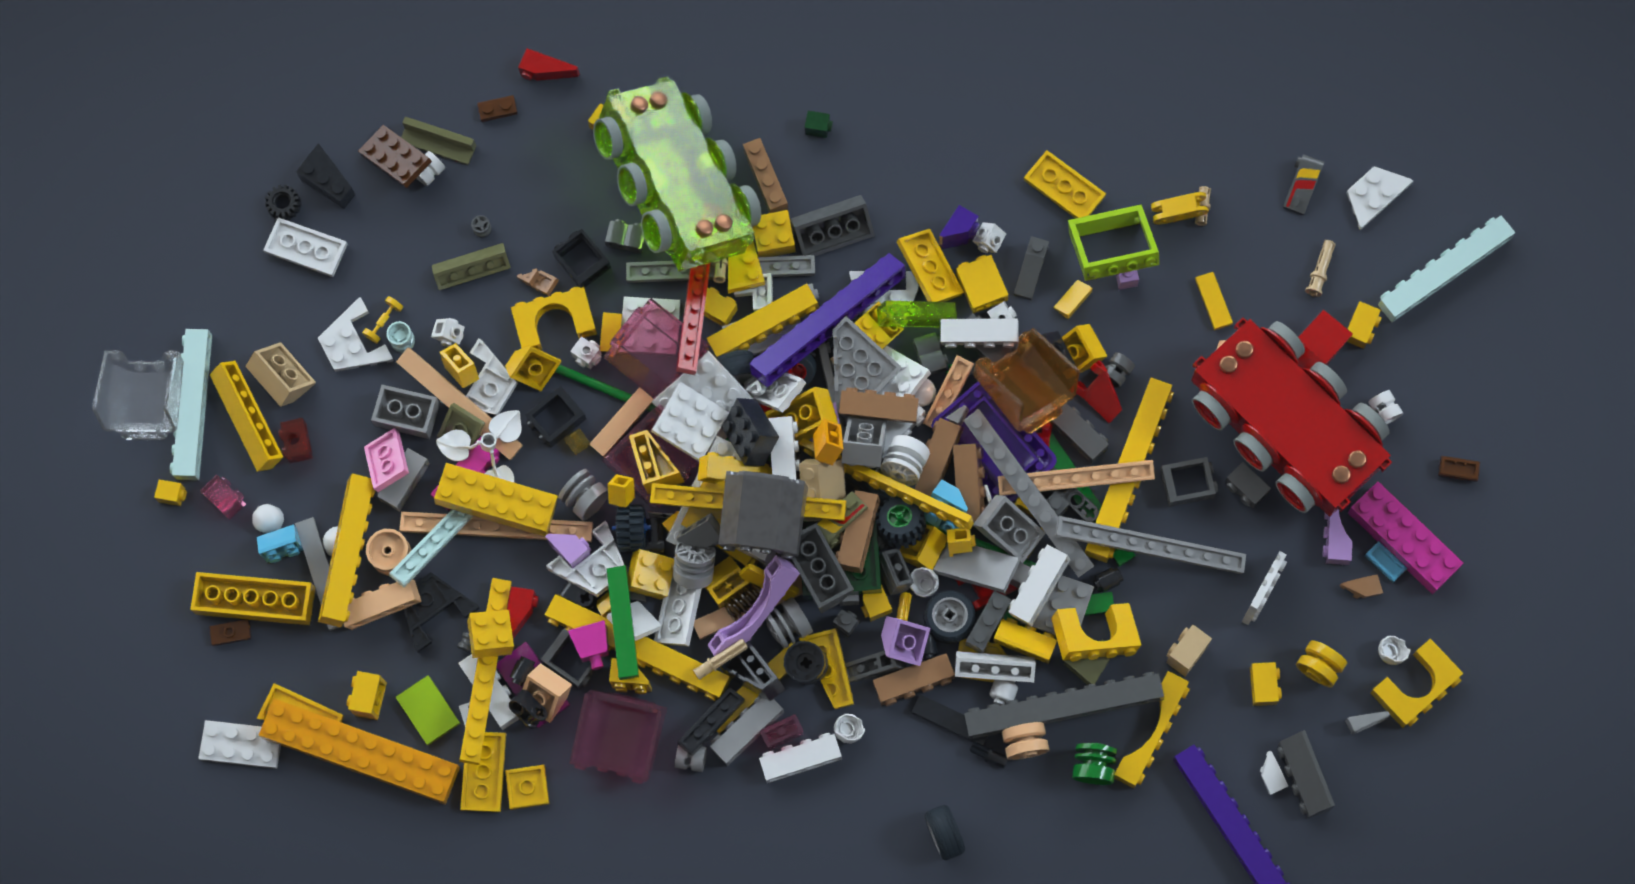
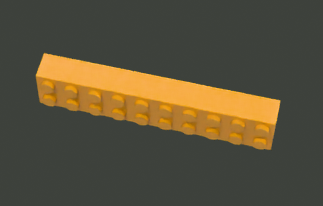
[259,698,460,805]

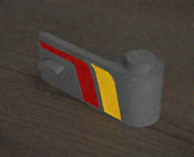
[1283,154,1324,214]

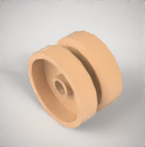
[366,529,412,576]
[1002,722,1049,760]

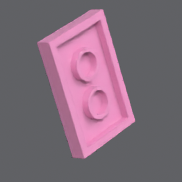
[364,428,409,492]

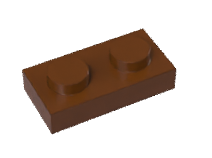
[477,95,518,122]

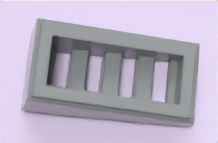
[1345,711,1390,735]

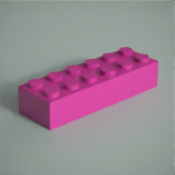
[1348,482,1464,595]

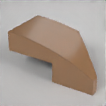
[517,268,559,296]
[1340,575,1383,599]

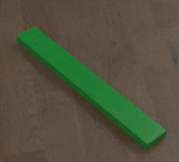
[1049,432,1136,567]

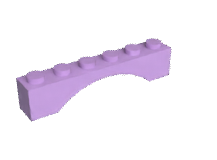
[1322,509,1352,565]
[708,555,800,656]

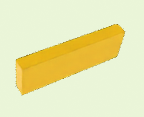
[1195,272,1233,331]
[739,563,799,601]

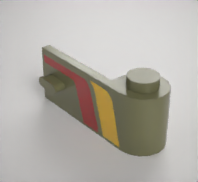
[817,491,868,550]

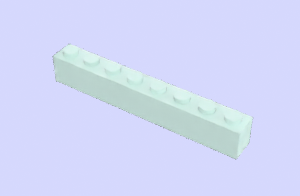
[1378,216,1515,322]
[170,329,212,481]

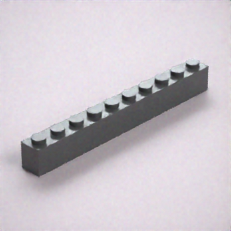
[967,313,1109,465]
[964,672,1164,739]

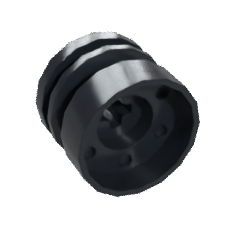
[784,641,828,685]

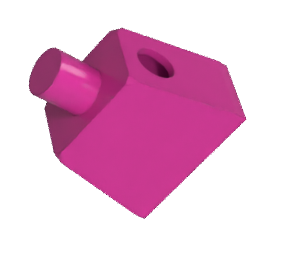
[568,620,609,670]

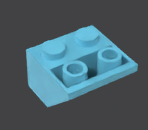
[924,480,968,533]
[257,524,303,563]

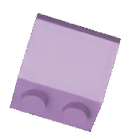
[545,534,592,568]
[881,616,930,666]

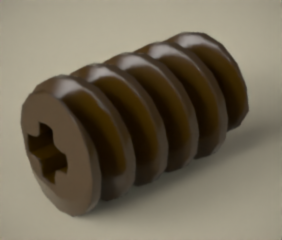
[724,583,761,622]

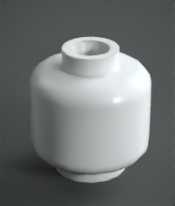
[989,680,1018,706]

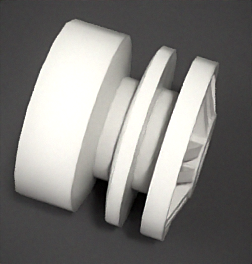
[880,435,930,486]

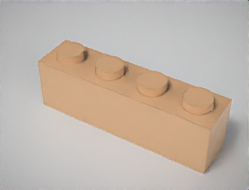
[344,579,422,630]

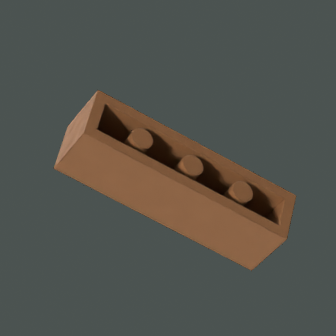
[743,138,788,213]
[839,388,919,424]
[915,418,964,497]
[953,444,987,522]
[835,490,880,574]
[873,653,955,706]

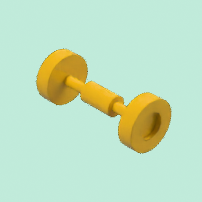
[362,296,403,344]

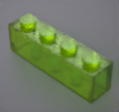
[877,301,957,327]

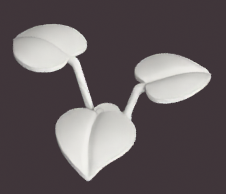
[436,410,522,482]

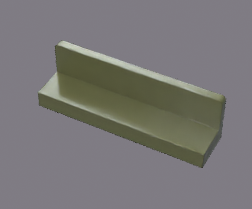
[401,116,476,165]
[432,243,511,290]

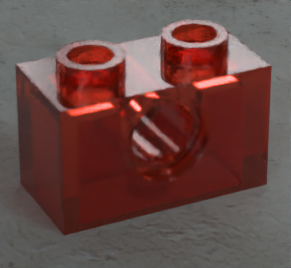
[278,417,313,463]

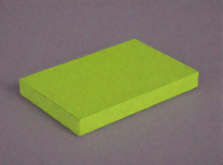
[396,675,461,746]

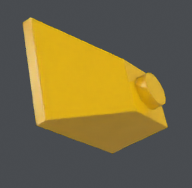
[505,345,562,391]

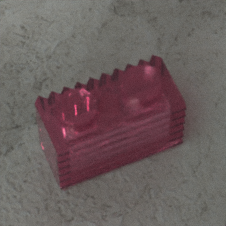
[200,474,246,520]
[760,714,804,751]

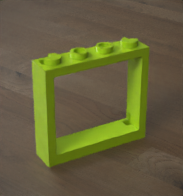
[1068,204,1159,281]

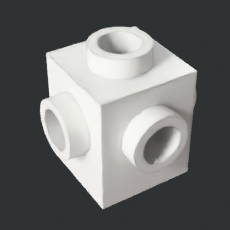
[973,222,1006,253]
[987,301,1017,319]
[431,318,465,347]
[570,336,602,369]

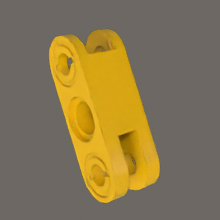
[1151,192,1209,225]

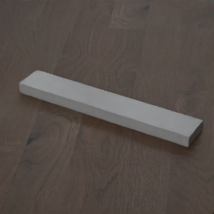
[295,517,344,631]

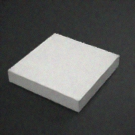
[607,601,662,641]

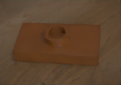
[1438,456,1480,482]
[209,619,251,646]

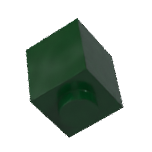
[804,111,833,138]

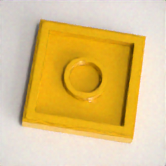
[505,765,549,810]

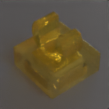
[564,428,590,455]

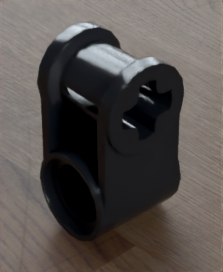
[558,581,597,611]
[509,690,548,729]

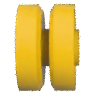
[1295,640,1347,688]

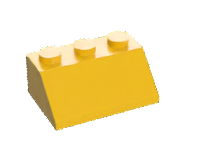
[994,618,1057,664]

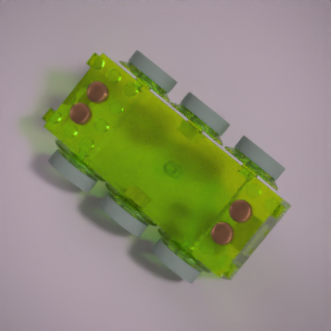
[593,76,761,271]

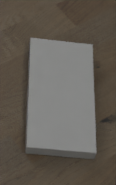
[933,541,1020,593]

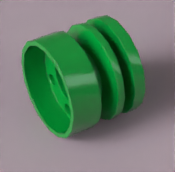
[1072,743,1117,785]

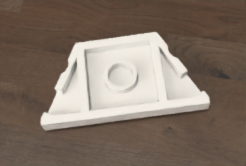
[1346,166,1413,230]

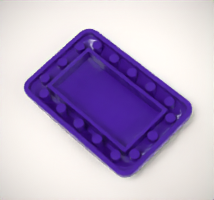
[931,378,1057,503]

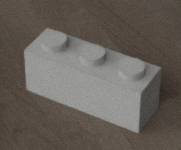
[377,448,430,512]

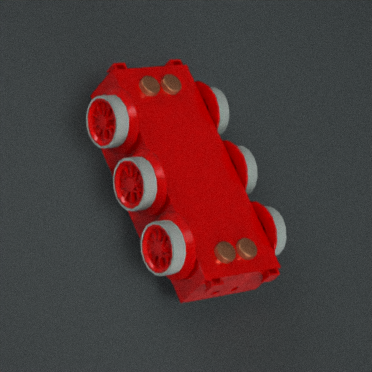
[1191,317,1392,517]

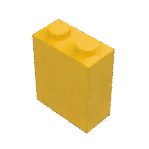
[956,255,1008,314]

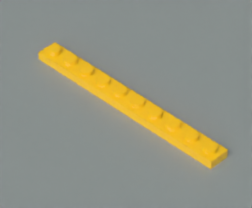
[799,438,974,530]
[650,483,847,521]
[459,578,511,765]

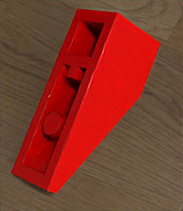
[518,48,580,81]
[507,587,539,639]

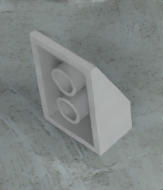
[973,495,1045,563]

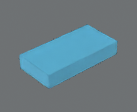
[1365,541,1407,583]

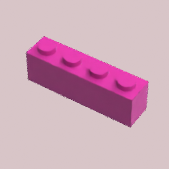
[430,437,501,512]

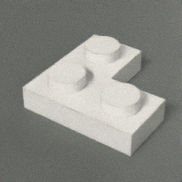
[734,273,773,312]

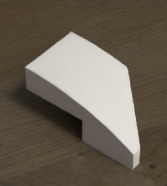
[744,376,766,397]
[1260,751,1288,795]

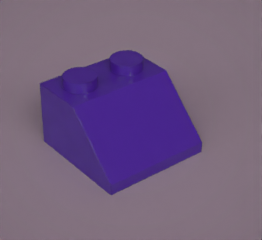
[939,205,980,249]

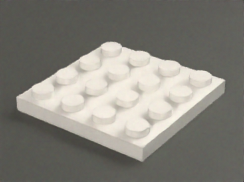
[652,351,754,455]

